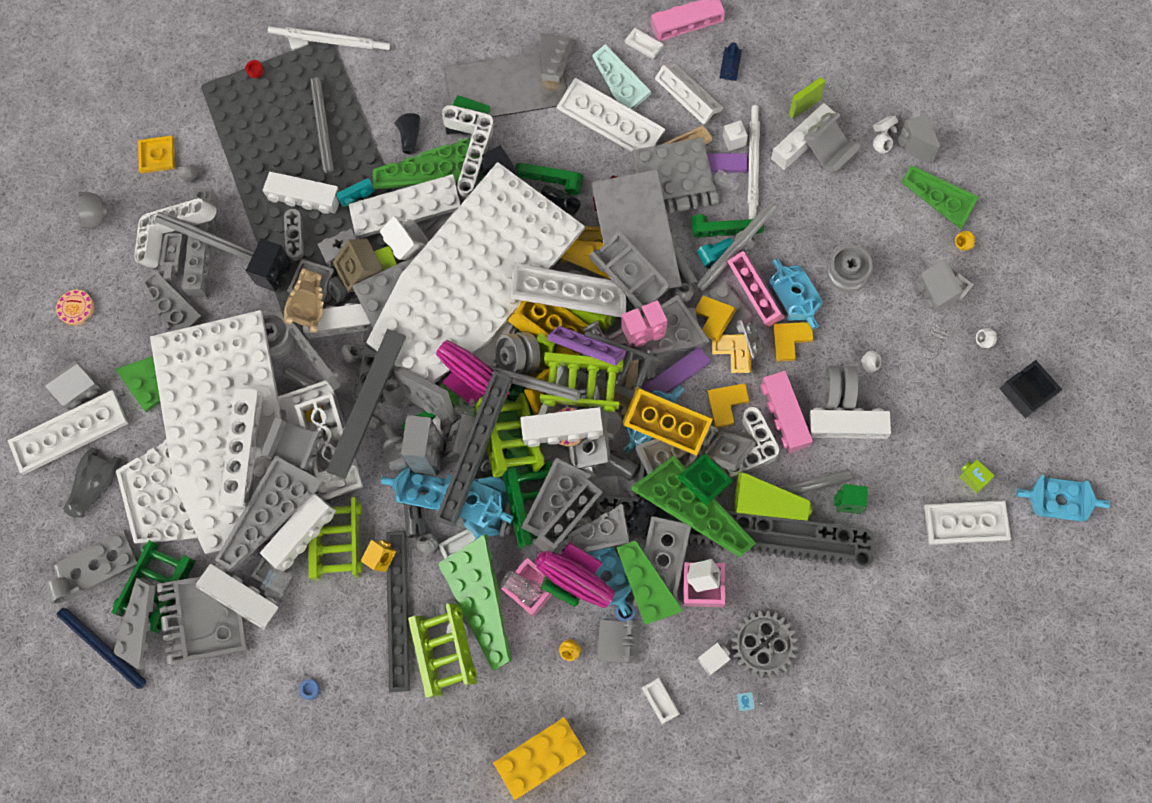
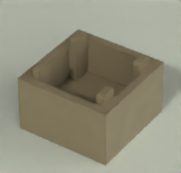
[333,239,382,292]

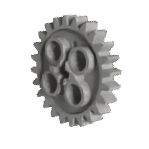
[731,611,798,678]

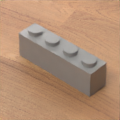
[534,479,602,552]

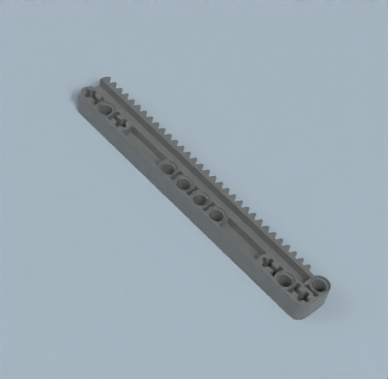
[595,495,874,569]

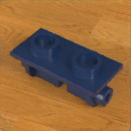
[719,42,742,81]

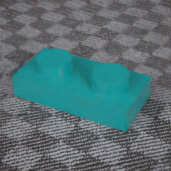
[336,178,375,207]

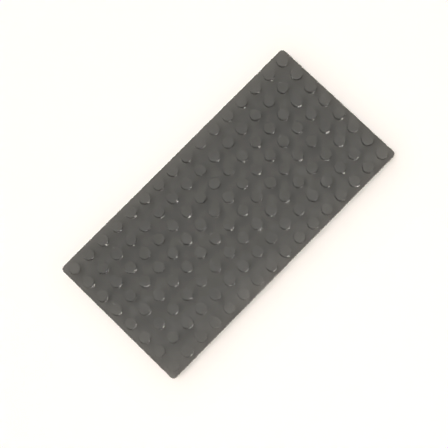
[201,42,405,323]

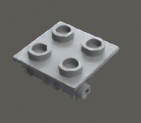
[736,316,764,359]
[597,620,640,664]

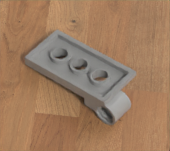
[383,365,457,424]
[564,386,610,479]
[633,516,691,607]
[45,530,138,604]

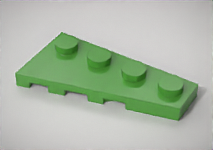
[902,165,978,229]
[616,541,683,625]

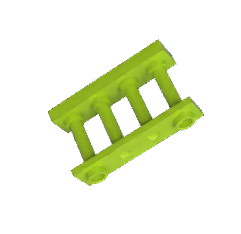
[540,352,624,412]
[475,393,544,478]
[309,497,363,581]
[408,604,478,698]

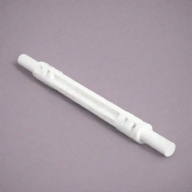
[268,26,390,50]
[747,105,760,219]

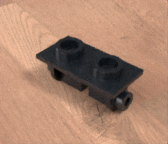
[627,496,658,535]

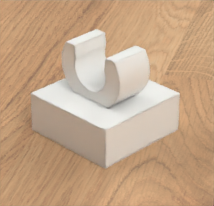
[872,115,898,135]

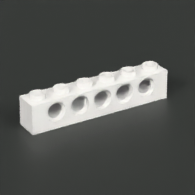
[218,388,263,508]

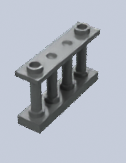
[576,329,659,398]

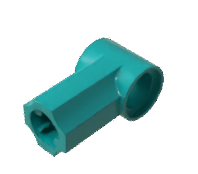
[697,237,734,269]

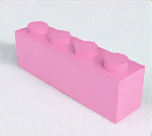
[651,0,725,41]
[727,251,785,327]
[760,371,813,453]

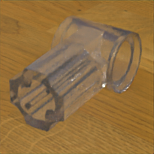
[501,571,544,607]

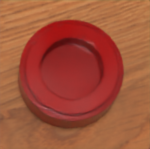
[245,60,264,78]

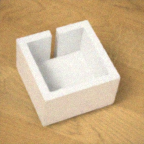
[380,216,429,260]

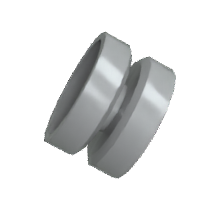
[827,245,873,293]
[263,312,295,359]
[495,332,540,375]
[824,366,858,409]

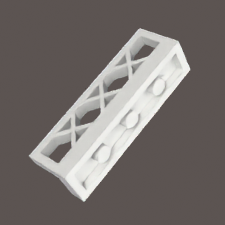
[655,62,724,124]

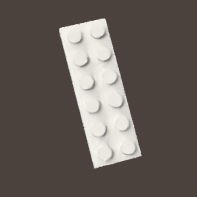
[556,78,666,153]
[349,174,461,239]
[511,263,626,317]
[8,390,129,475]

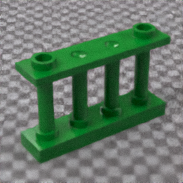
[503,461,570,549]
[111,540,196,633]

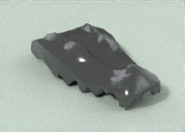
[63,447,121,518]

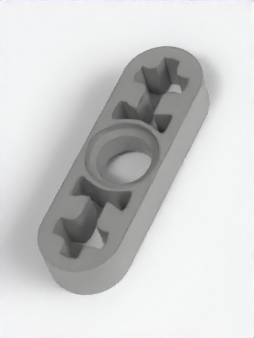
[284,209,304,261]

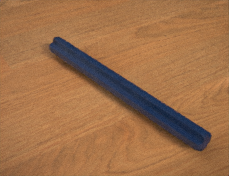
[57,608,146,689]

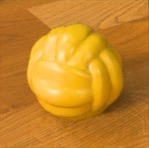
[955,231,975,251]
[559,639,581,661]

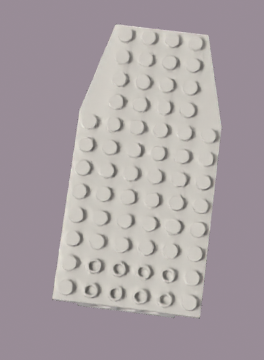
[366,162,585,384]
[150,310,285,555]
[116,380,364,544]

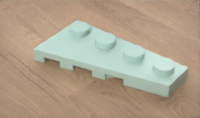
[592,44,652,110]

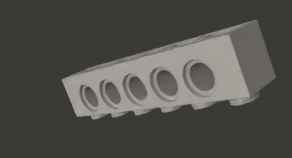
[182,188,218,297]

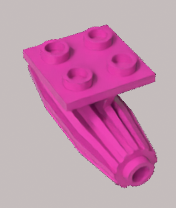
[436,340,510,407]
[535,542,615,608]

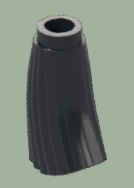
[395,113,420,154]
[541,185,581,216]

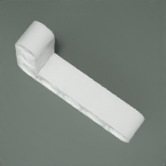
[442,105,494,200]
[134,198,216,269]
[720,407,779,480]

